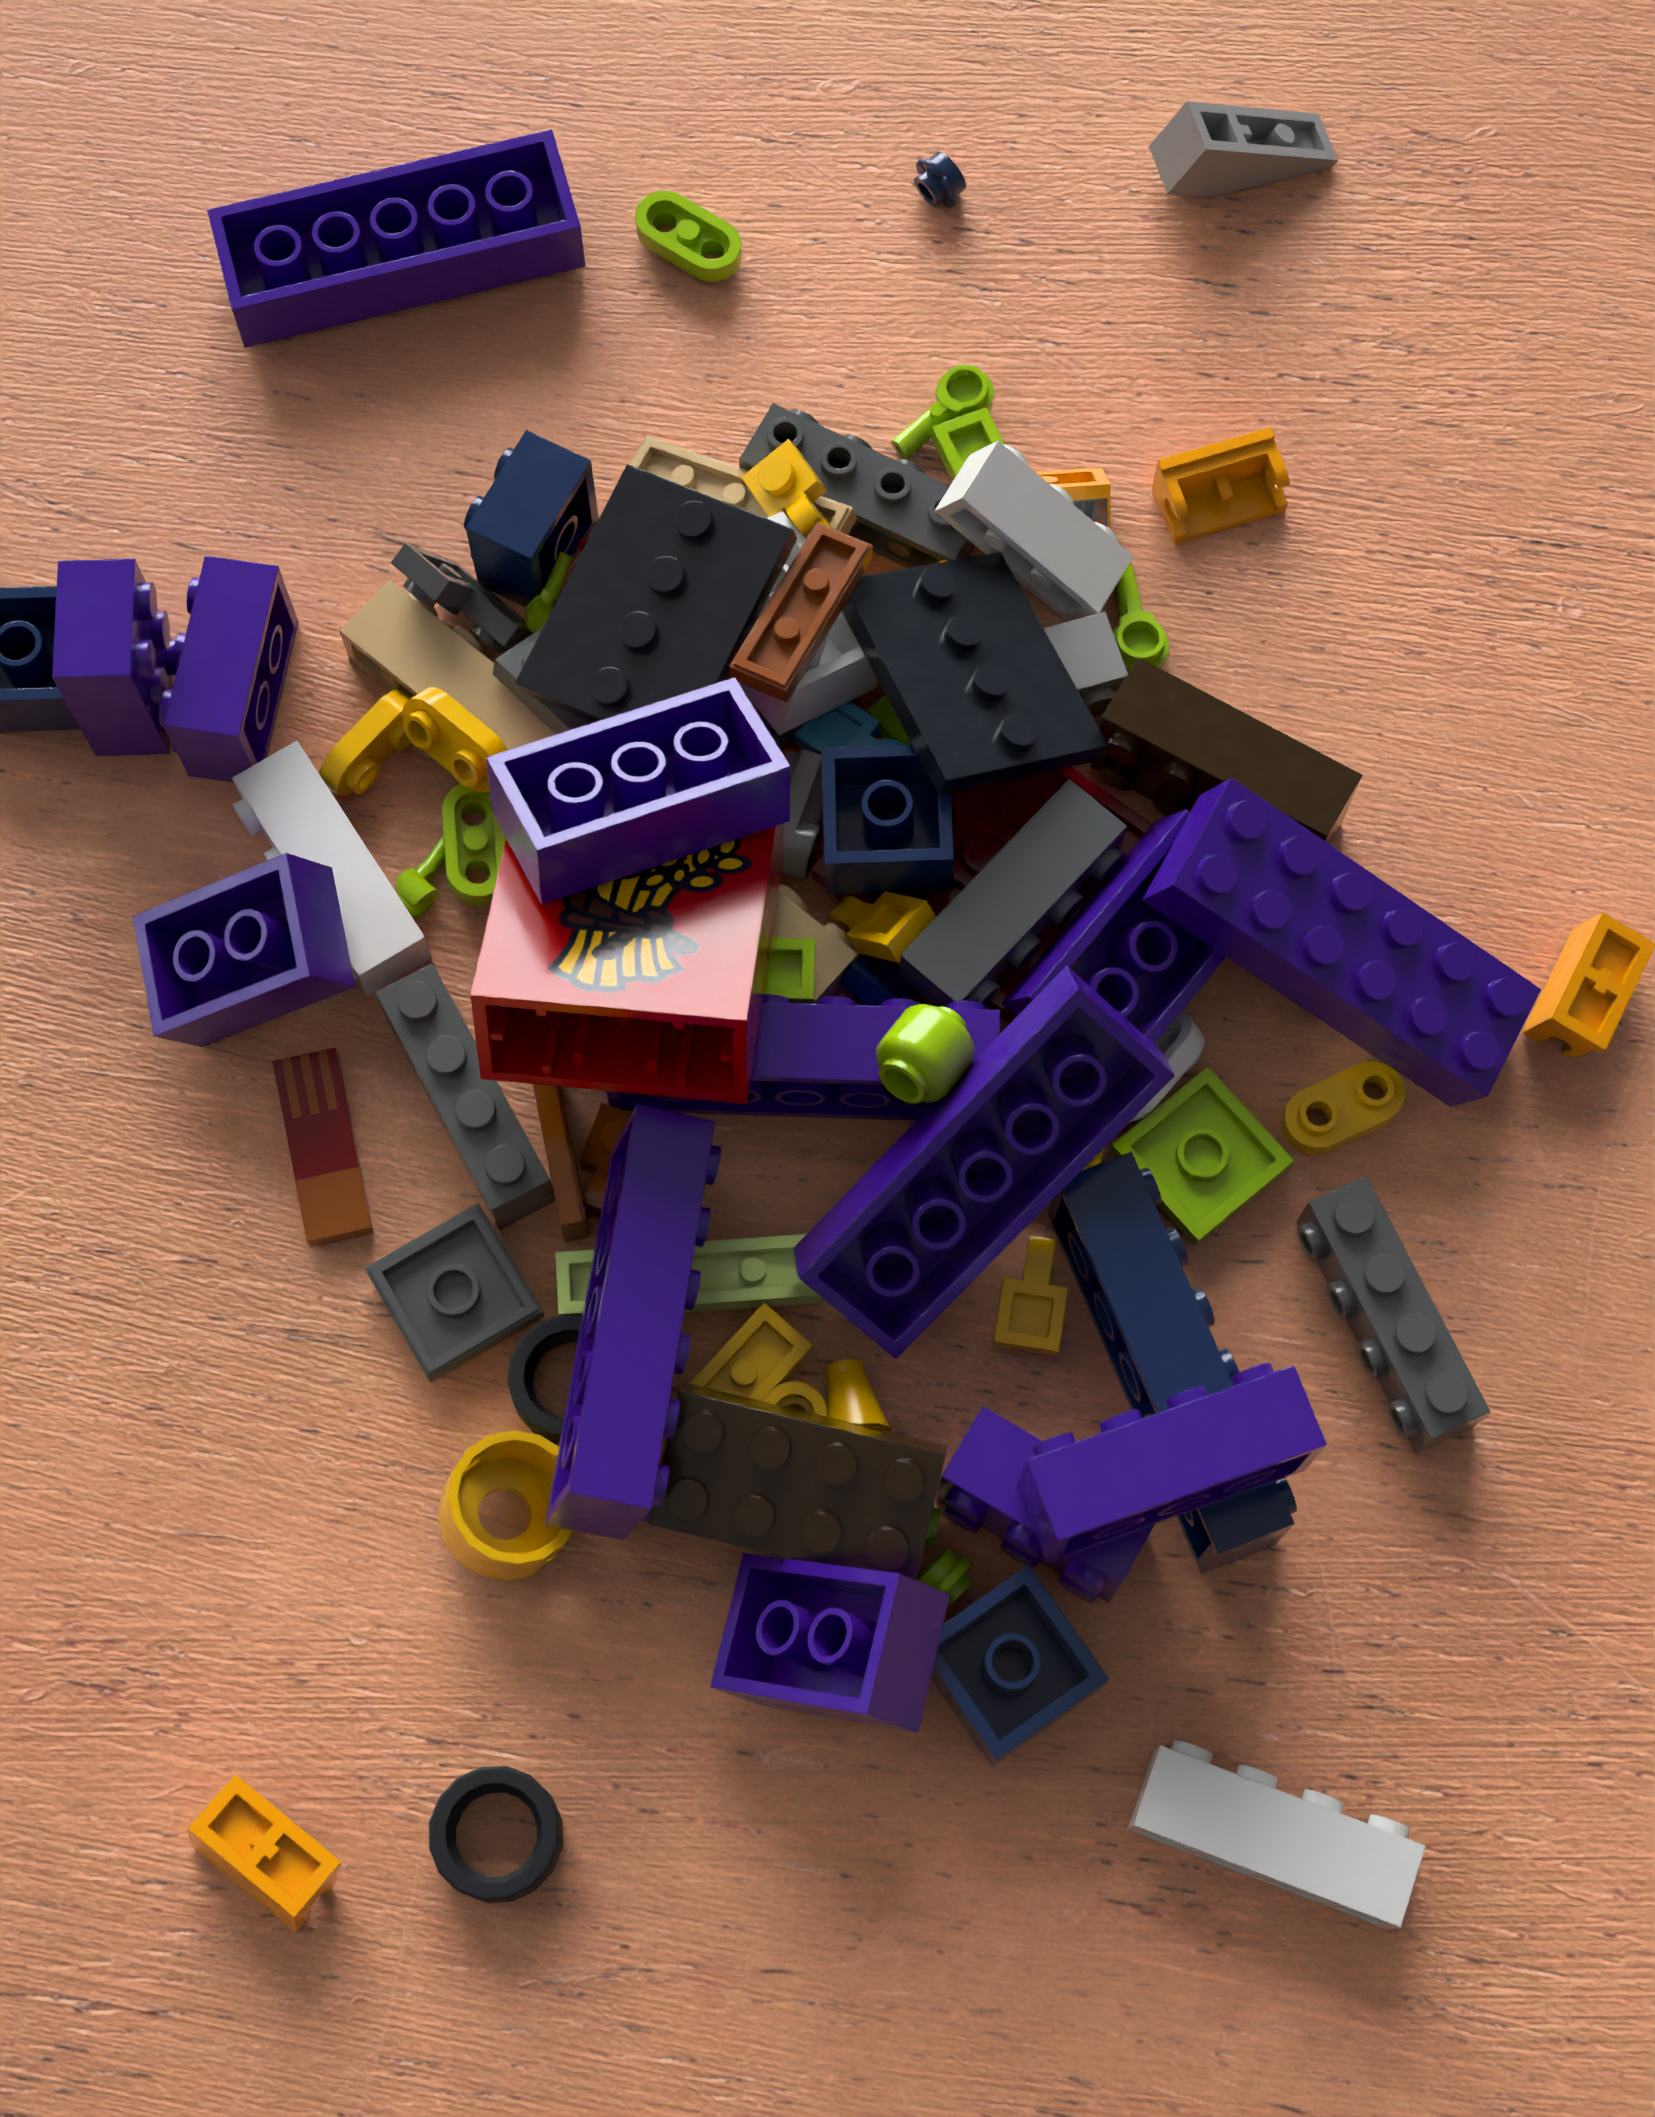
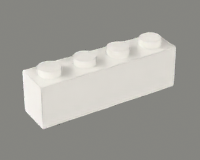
[232,741,432,997]
[1127,1740,1425,1930]

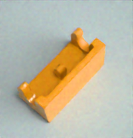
[1152,427,1290,545]
[1522,912,1655,1058]
[188,1774,341,1934]

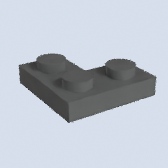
[391,543,533,652]

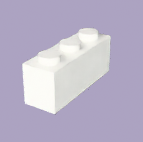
[935,441,1133,622]

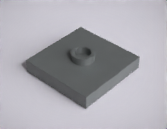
[364,1203,545,1383]

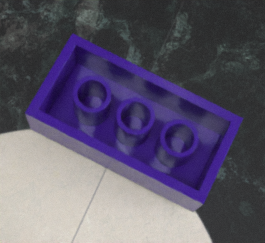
[486,677,790,905]
[1002,810,1226,1044]
[1017,1363,1327,1563]

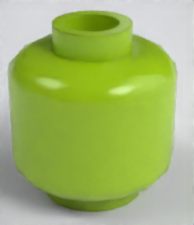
[876,1004,975,1104]

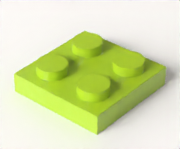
[1110,1066,1294,1247]

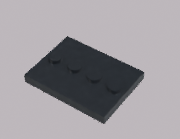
[515,464,797,722]
[842,552,1109,795]

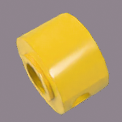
[438,1430,574,1581]

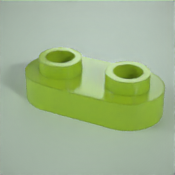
[635,191,742,282]
[442,783,506,906]

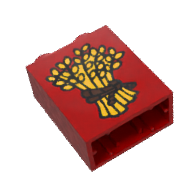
[470,823,784,1104]

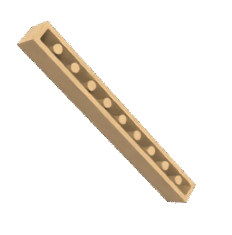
[339,580,858,1004]

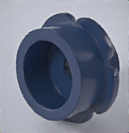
[914,151,967,208]

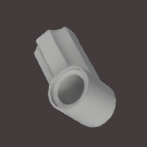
[782,749,823,880]

